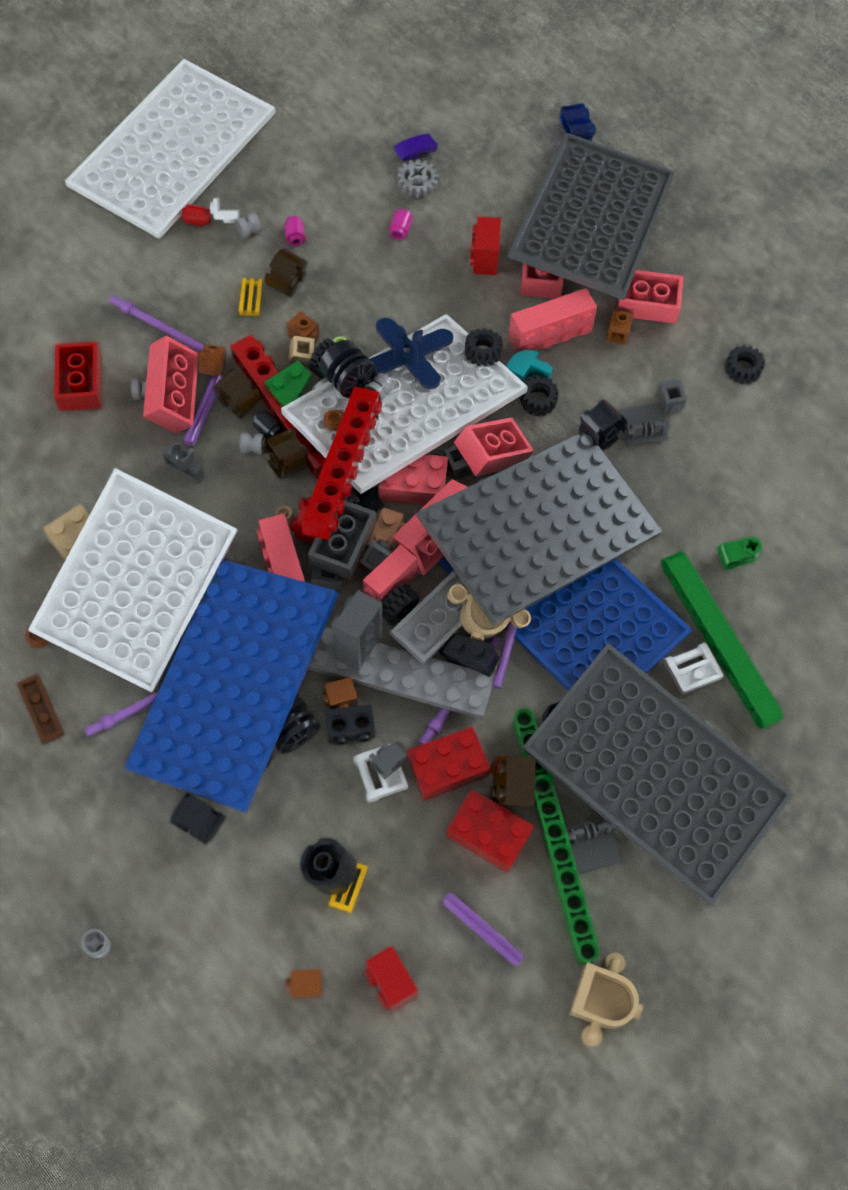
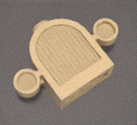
[447,584,531,642]
[569,953,643,1047]

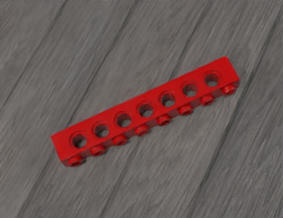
[230,334,326,479]
[302,387,382,540]

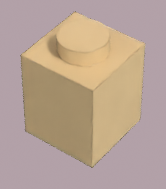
[288,336,314,366]

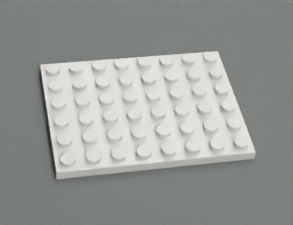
[28,468,238,693]

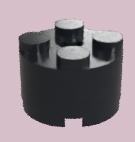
[579,399,628,451]
[169,792,227,845]
[300,838,357,895]

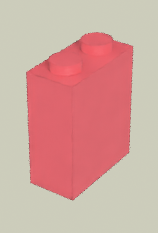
[363,545,417,603]

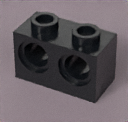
[325,704,375,746]

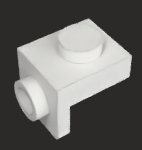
[210,198,240,223]

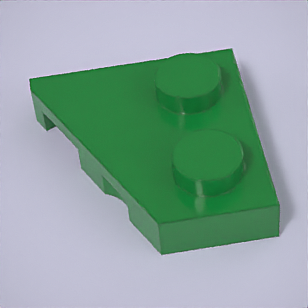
[264,360,311,407]

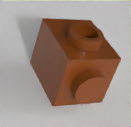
[606,309,634,345]
[286,311,320,343]
[199,344,226,376]
[321,677,358,709]
[286,969,323,1000]

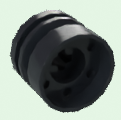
[319,340,376,398]
[275,693,321,754]

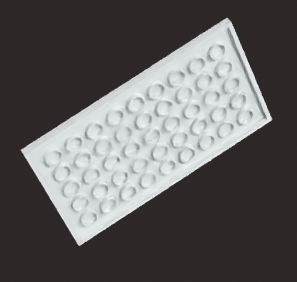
[65,59,275,239]
[281,314,528,494]

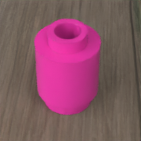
[389,209,413,240]
[284,216,306,246]

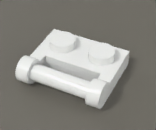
[663,642,724,695]
[353,744,408,802]

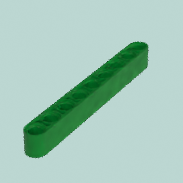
[661,551,784,730]

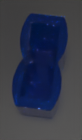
[559,103,596,141]

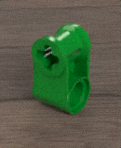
[716,536,762,570]

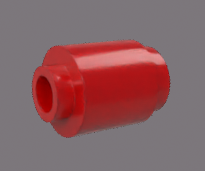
[181,204,211,227]

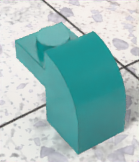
[506,350,553,382]

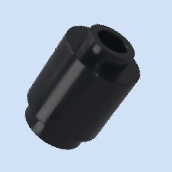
[253,411,284,439]

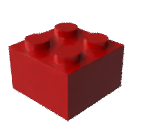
[470,216,502,276]
[364,945,418,1013]

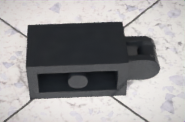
[438,633,499,677]

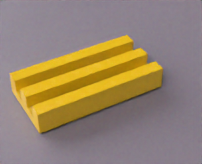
[239,278,263,316]
[328,863,368,914]

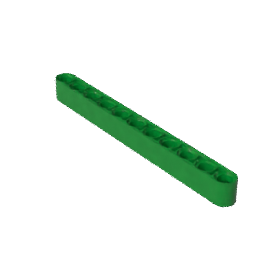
[512,708,600,966]

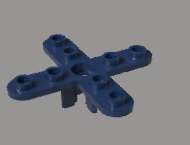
[369,318,454,389]

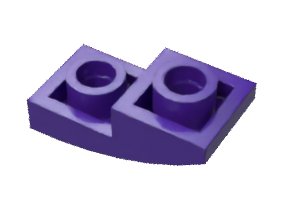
[393,133,438,161]

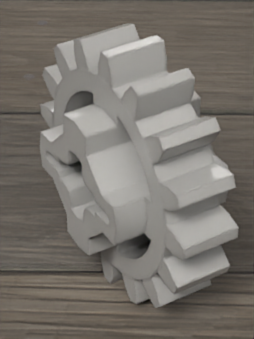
[397,159,439,198]

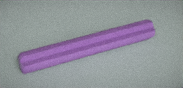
[184,375,222,446]
[443,893,524,966]

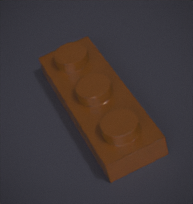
[16,673,66,745]

